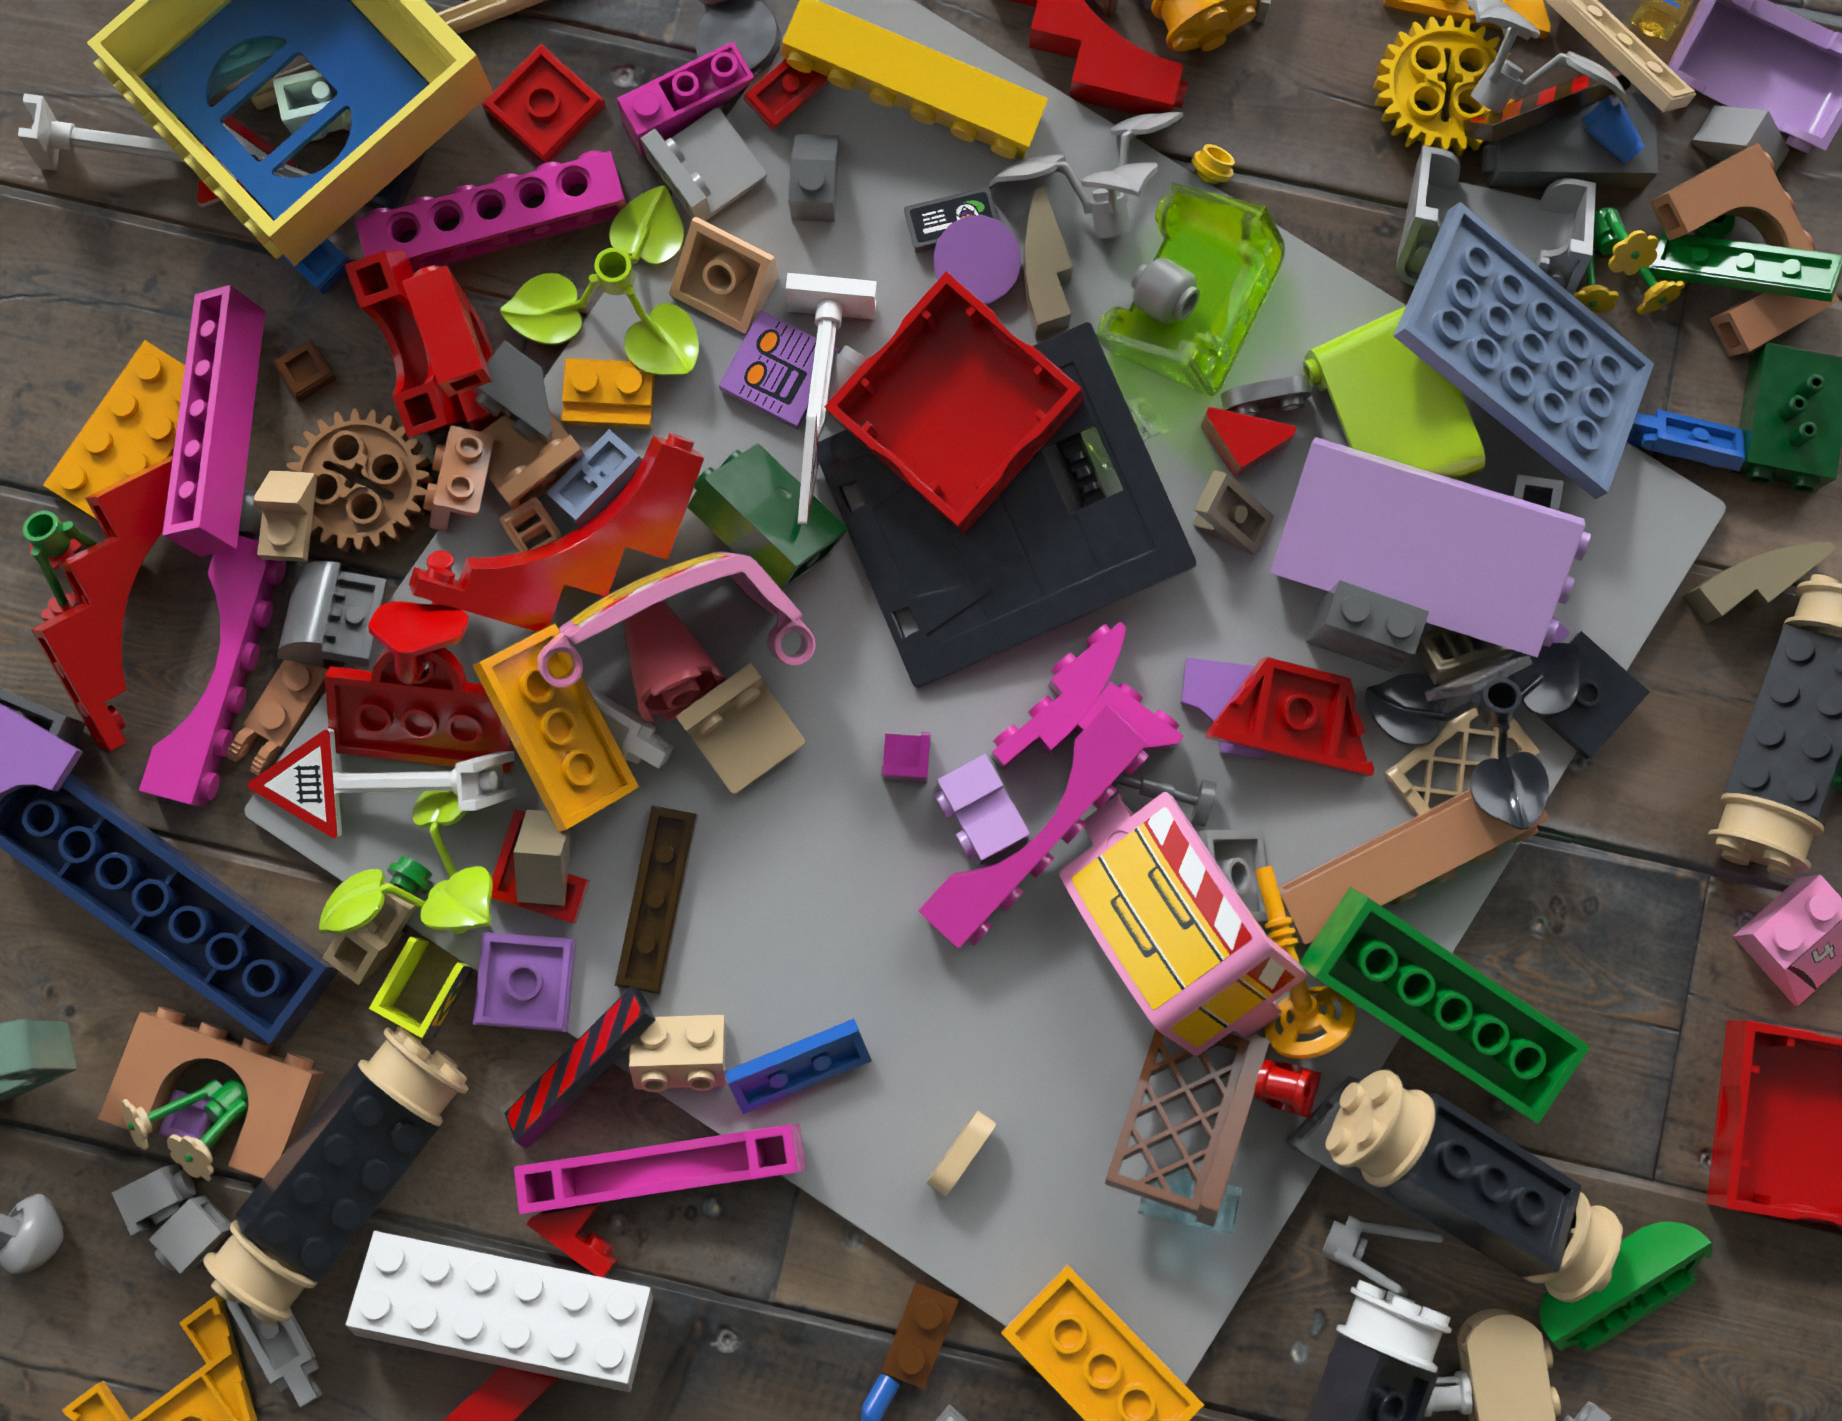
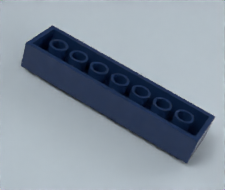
[0,772,339,1044]

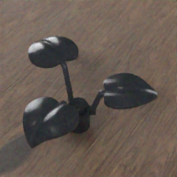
[1365,643,1580,830]

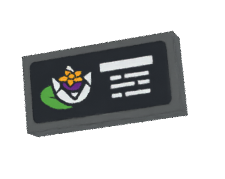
[904,186,998,253]

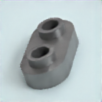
[1221,375,1312,417]

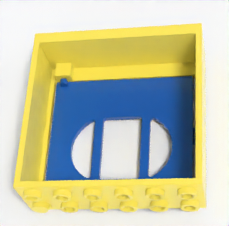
[87,0,493,266]

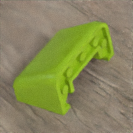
[1302,306,1486,484]

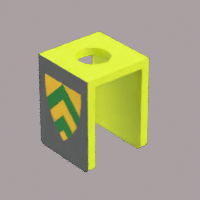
[369,937,474,1038]

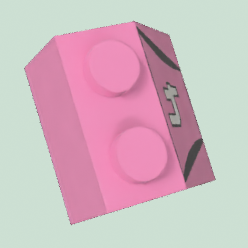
[1733,874,1842,1006]

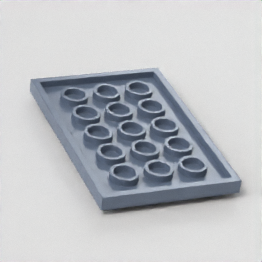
[1393,202,1654,499]

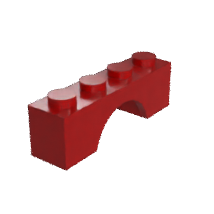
[344,250,467,438]

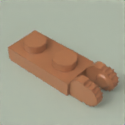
[227,660,328,776]

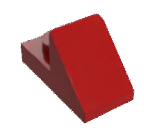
[526,1202,619,1278]

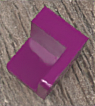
[881,732,931,784]

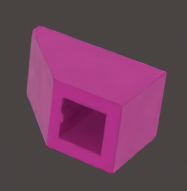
[1074,681,1184,753]

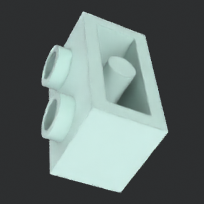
[272,69,351,141]

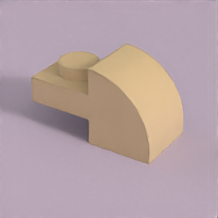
[322,881,416,985]

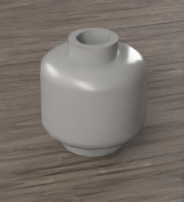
[1131,258,1200,324]

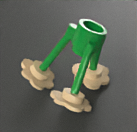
[120,1079,248,1182]

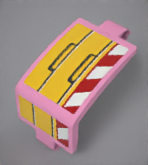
[1059,792,1307,1056]

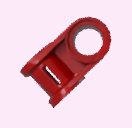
[1255,1059,1322,1119]

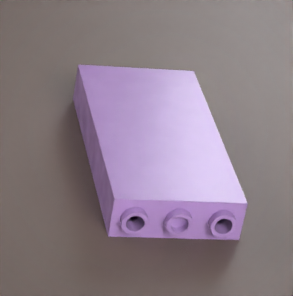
[1270,437,1591,658]

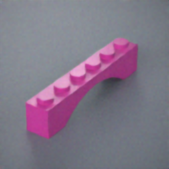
[139,535,286,809]
[918,705,1149,949]
[514,1123,806,1214]

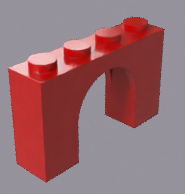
[402,265,504,432]

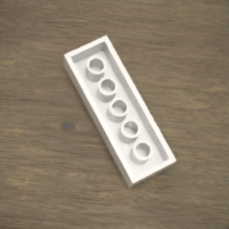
[346,1231,653,1393]

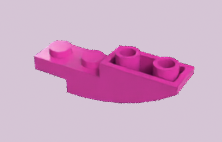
[991,622,1127,770]

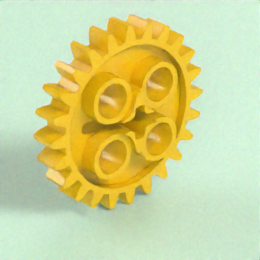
[1373,15,1515,156]

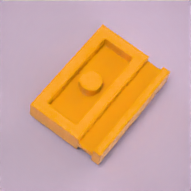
[560,358,655,429]

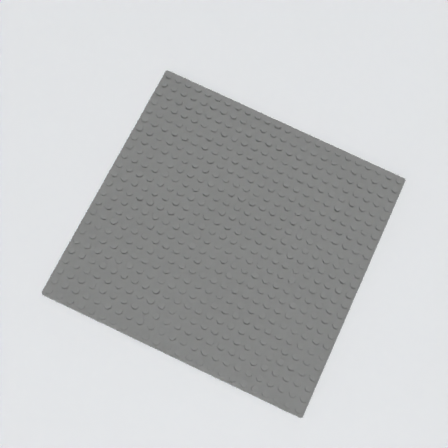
[245,0,1726,1385]

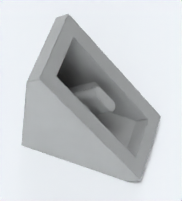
[1690,105,1790,173]

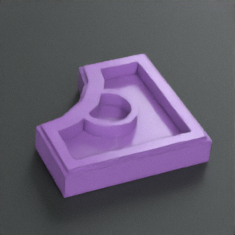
[1180,657,1268,760]
[0,704,83,801]

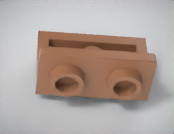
[423,425,494,531]

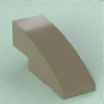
[1023,186,1073,338]
[1684,542,1837,624]

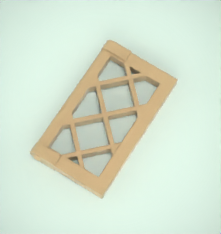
[1384,696,1540,816]

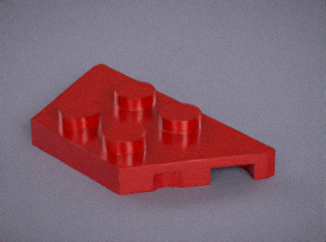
[1205,657,1374,777]

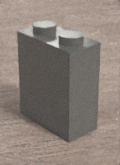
[1306,580,1429,672]

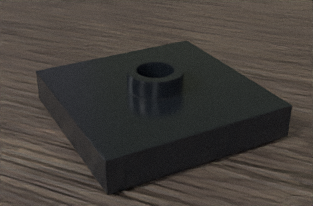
[1521,631,1650,759]

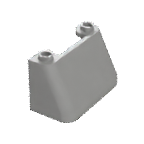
[1396,145,1596,295]

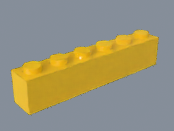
[781,0,1048,159]

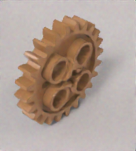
[286,408,433,554]

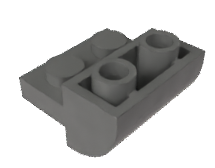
[277,561,386,667]

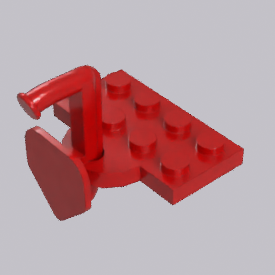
[325,550,514,773]

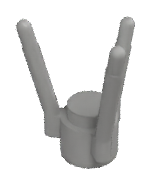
[1321,1215,1444,1297]

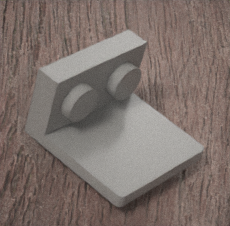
[641,108,767,221]

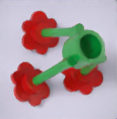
[22,510,98,621]

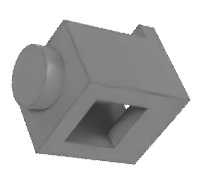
[112,1164,196,1235]

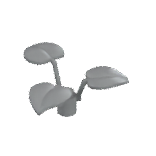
[1466,0,1629,114]
[988,112,1184,238]

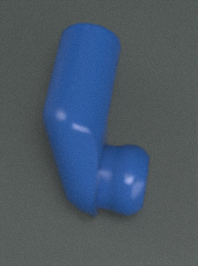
[860,1374,900,1421]

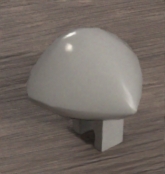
[0,1194,63,1274]

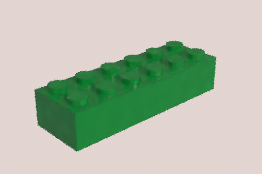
[1300,886,1591,1124]

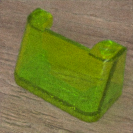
[1096,183,1285,396]

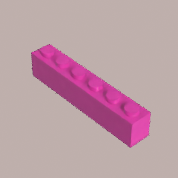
[163,285,265,557]

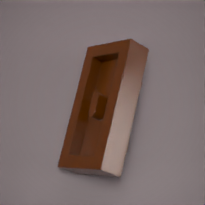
[881,1281,959,1389]

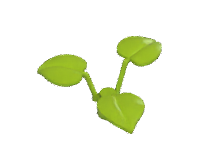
[500,185,699,376]
[319,791,493,935]

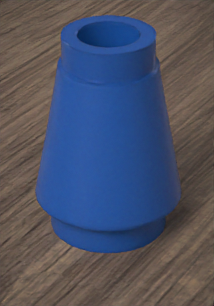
[1581,95,1646,164]

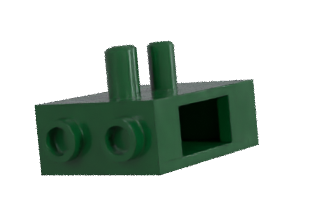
[1731,342,1842,493]
[687,443,848,591]

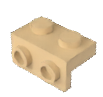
[629,1015,727,1092]

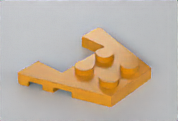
[62,1295,257,1421]

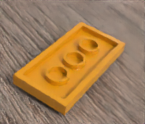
[43,340,185,519]
[472,624,639,831]
[1001,1264,1204,1421]

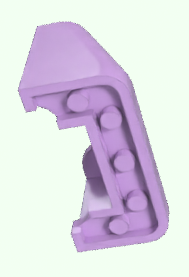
[1668,0,1842,154]

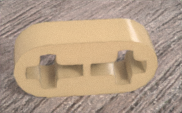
[926,1110,996,1197]

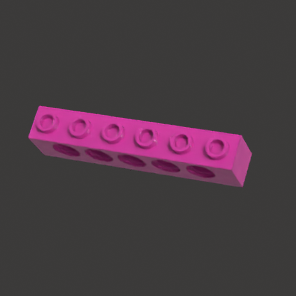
[355,151,627,273]

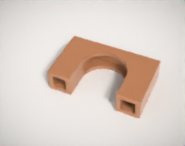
[1650,143,1840,357]
[98,1006,325,1179]

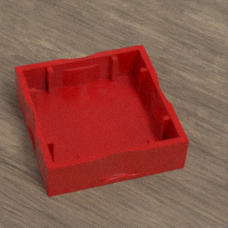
[824,271,1085,535]
[1706,1020,1842,1227]

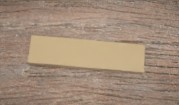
[1545,0,1696,112]

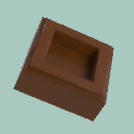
[273,339,337,402]

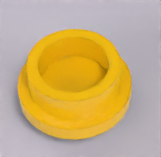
[1192,144,1235,184]

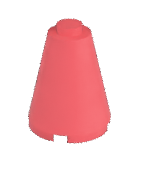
[622,600,726,723]

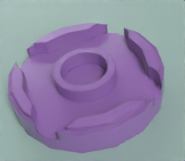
[933,215,1021,304]

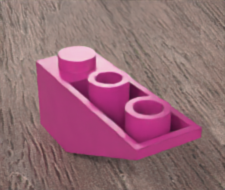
[617,41,754,157]

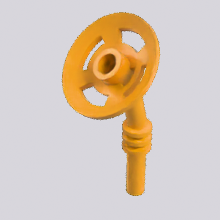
[1254,866,1357,1059]

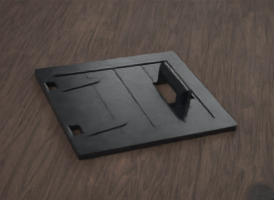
[818,322,1196,688]

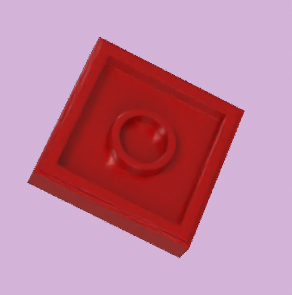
[481,44,605,164]

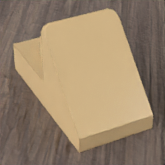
[253,470,317,562]

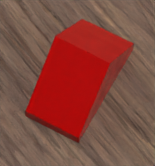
[1201,406,1296,478]

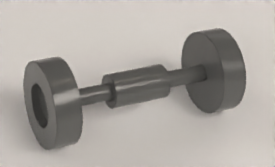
[1109,775,1217,827]

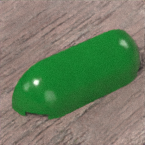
[1539,1222,1712,1352]

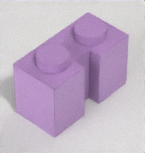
[933,753,1030,864]

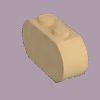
[1456,1308,1561,1421]

